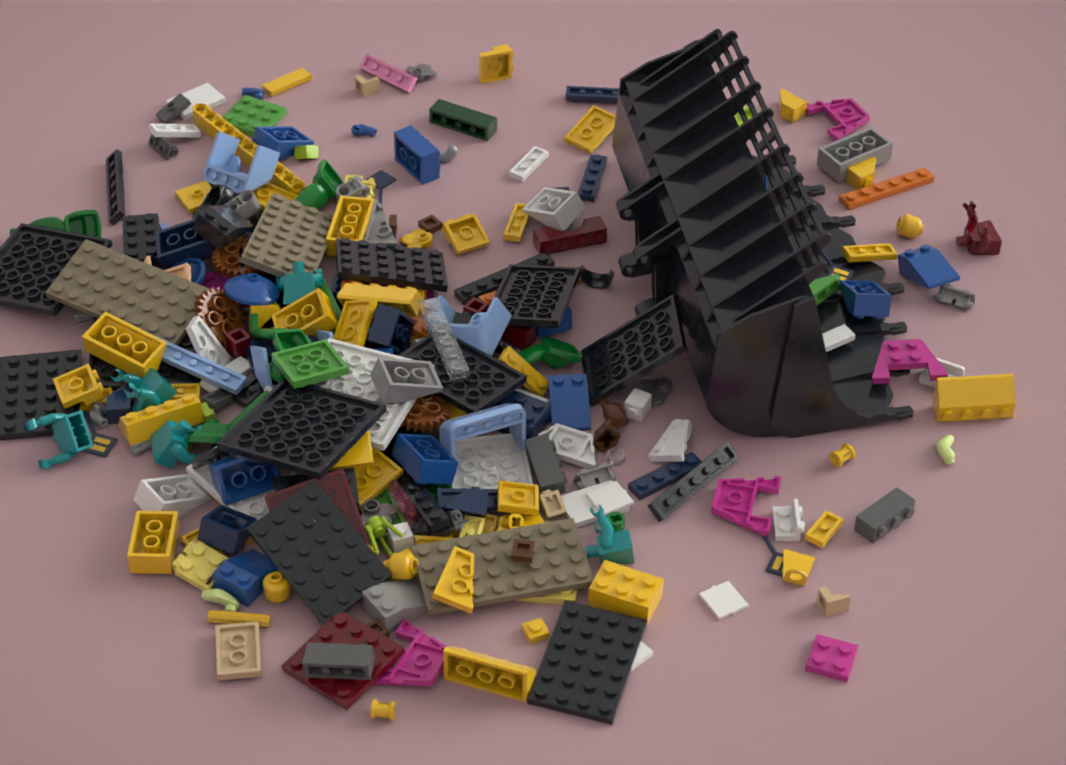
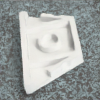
[525,423,596,469]

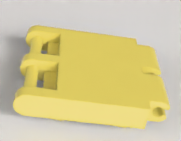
[171,541,229,591]

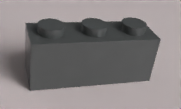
[525,433,568,493]
[854,487,915,544]
[302,642,375,680]

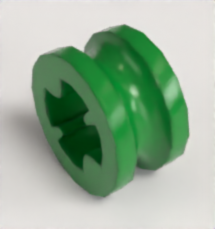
[607,512,625,532]

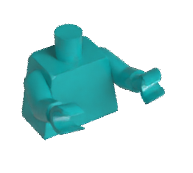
[276,261,324,304]
[111,368,177,412]
[25,410,94,469]
[150,420,203,469]
[586,504,635,565]

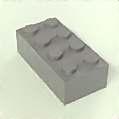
[817,127,893,182]

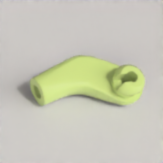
[937,434,955,465]
[201,589,240,612]

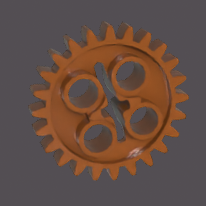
[212,236,265,279]
[193,287,246,347]
[400,394,452,433]

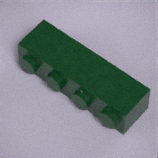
[429,99,497,141]

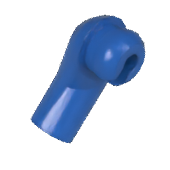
[242,88,264,100]
[351,124,377,137]

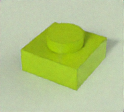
[201,402,216,424]

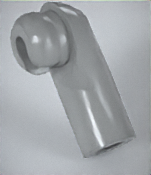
[439,145,458,162]
[90,402,108,428]

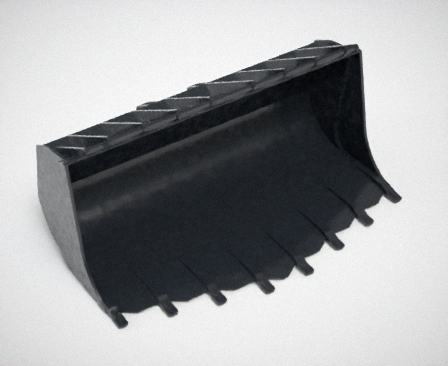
[612,29,914,437]

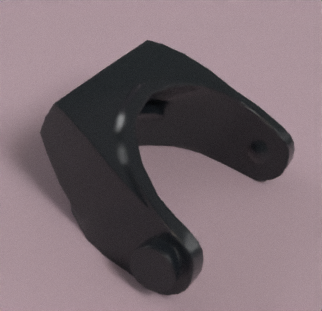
[579,265,614,289]

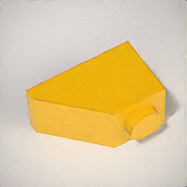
[779,88,807,123]
[846,157,877,190]

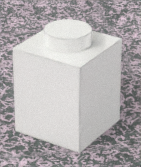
[624,388,652,422]
[387,522,414,554]

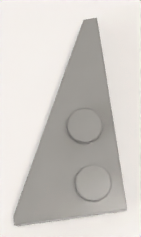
[364,200,398,247]

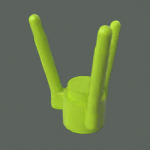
[364,516,403,557]

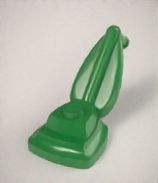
[295,159,343,211]
[9,210,102,238]
[249,313,312,352]
[492,336,582,369]
[188,391,269,444]

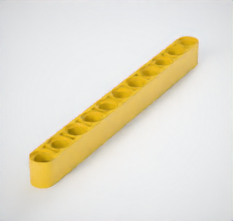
[192,103,306,195]

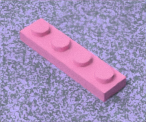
[359,53,418,93]

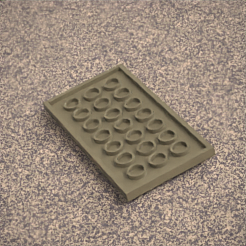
[239,193,334,278]
[45,239,209,346]
[411,518,594,616]

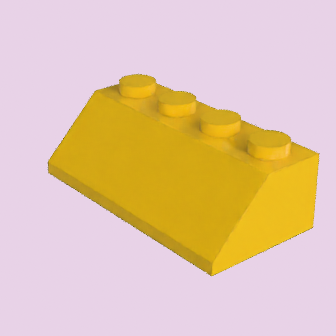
[326,196,375,257]
[337,282,422,317]
[82,311,167,379]
[932,374,1016,422]
[118,394,205,446]
[443,646,536,702]

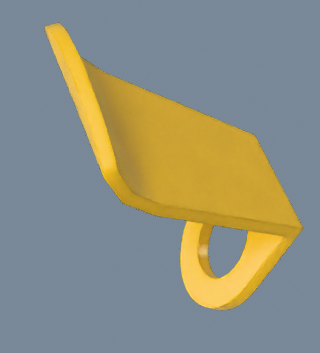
[783,549,816,586]

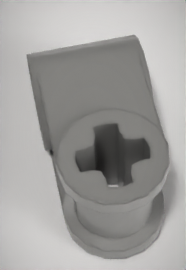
[336,176,370,203]

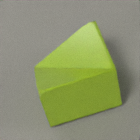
[294,145,319,160]

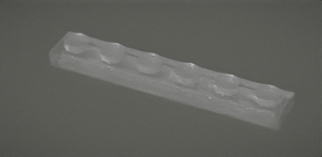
[419,297,470,380]

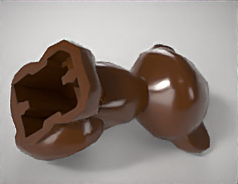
[593,398,629,452]

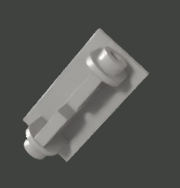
[936,284,975,310]
[573,463,616,490]

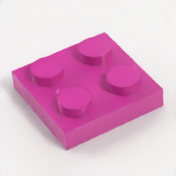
[805,634,859,682]

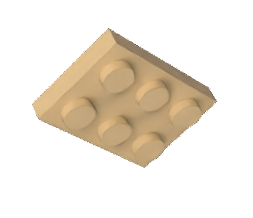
[215,621,262,681]

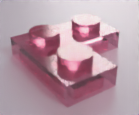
[389,479,419,521]

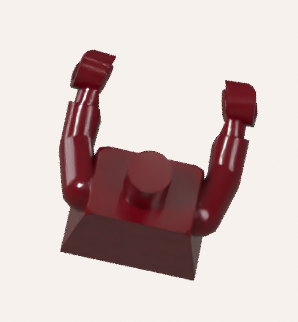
[956,201,1002,255]

